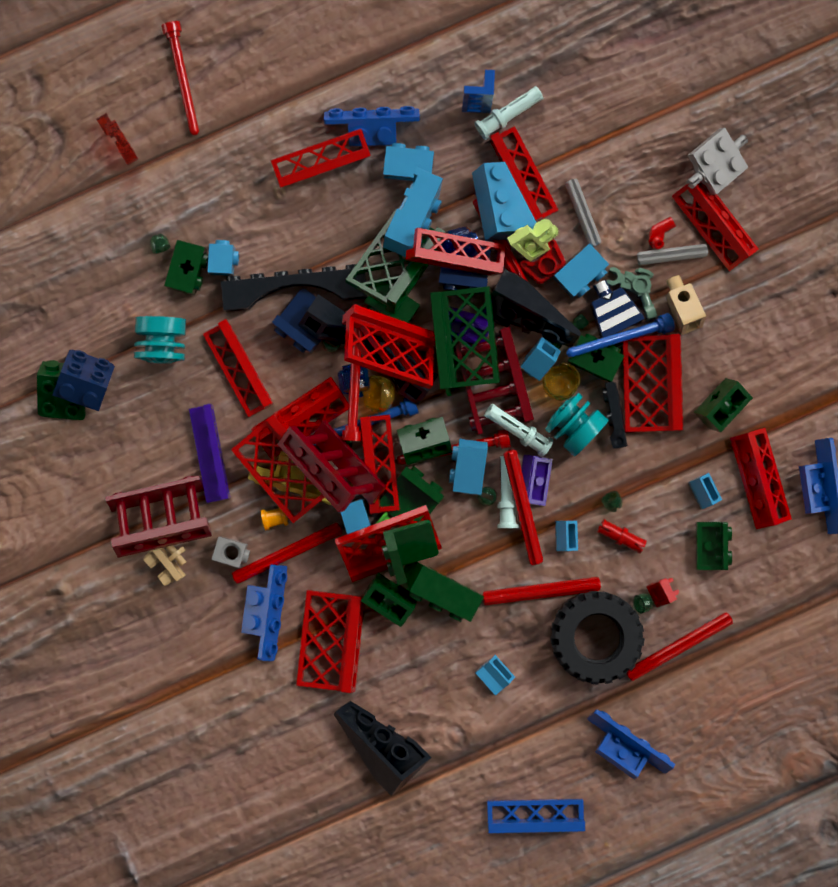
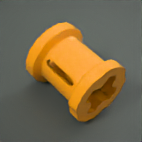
[260,508,289,531]

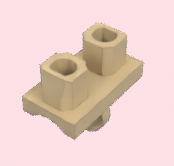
[143,545,186,586]

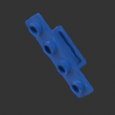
[324,106,420,146]
[799,438,838,534]
[241,565,287,661]
[587,709,675,779]

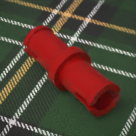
[597,519,647,554]

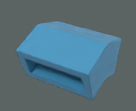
[688,473,722,509]
[555,520,578,551]
[475,655,515,696]

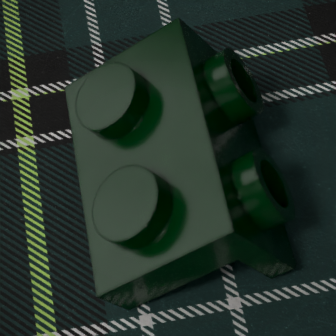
[696,522,732,570]

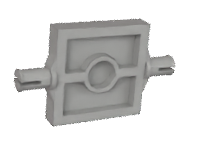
[686,127,748,195]

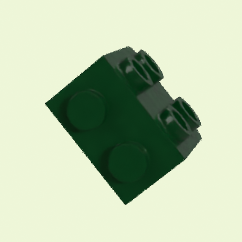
[37,360,86,420]
[380,465,444,521]
[382,520,439,585]

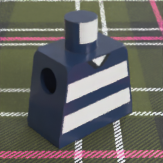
[590,280,645,338]

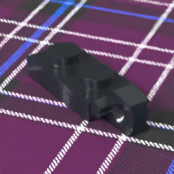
[602,382,628,449]

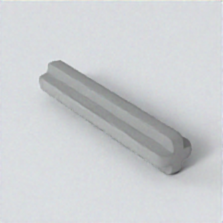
[565,179,601,247]
[637,244,708,265]

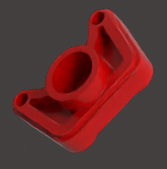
[519,239,566,284]

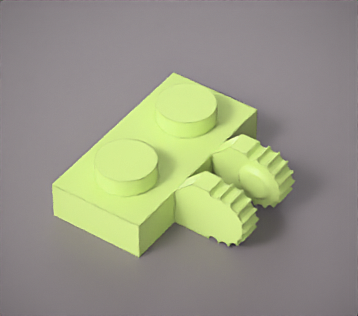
[507,219,558,262]

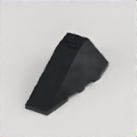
[483,269,581,347]
[334,701,432,796]

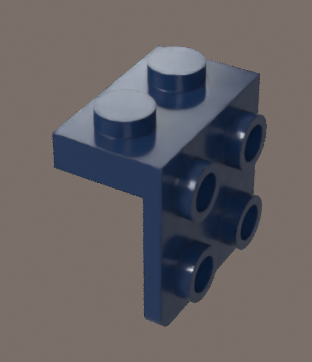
[439,240,491,294]
[272,289,323,354]
[53,350,115,411]

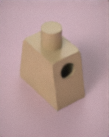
[666,275,706,335]

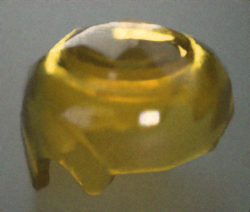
[542,362,581,401]
[363,375,395,413]

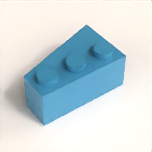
[472,162,537,241]
[383,167,443,257]

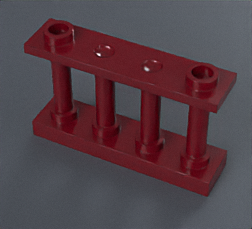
[453,327,534,435]
[278,420,386,512]
[105,475,212,558]

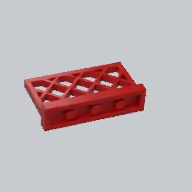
[342,304,436,389]
[623,334,684,432]
[231,412,325,523]
[335,505,442,582]
[296,590,365,693]

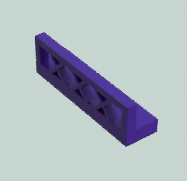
[189,404,231,503]

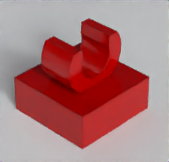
[646,578,679,607]

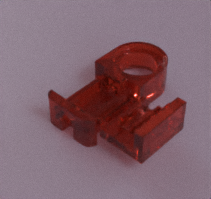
[96,113,139,165]

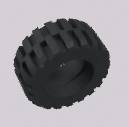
[550,591,645,685]

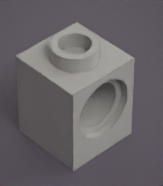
[212,536,250,568]

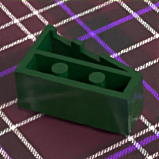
[400,562,484,622]

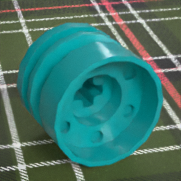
[134,316,186,364]
[545,393,609,457]

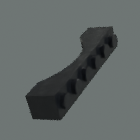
[221,264,368,312]
[298,294,438,406]

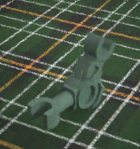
[607,267,657,321]

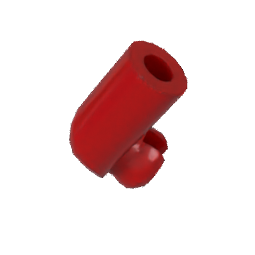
[648,217,676,249]

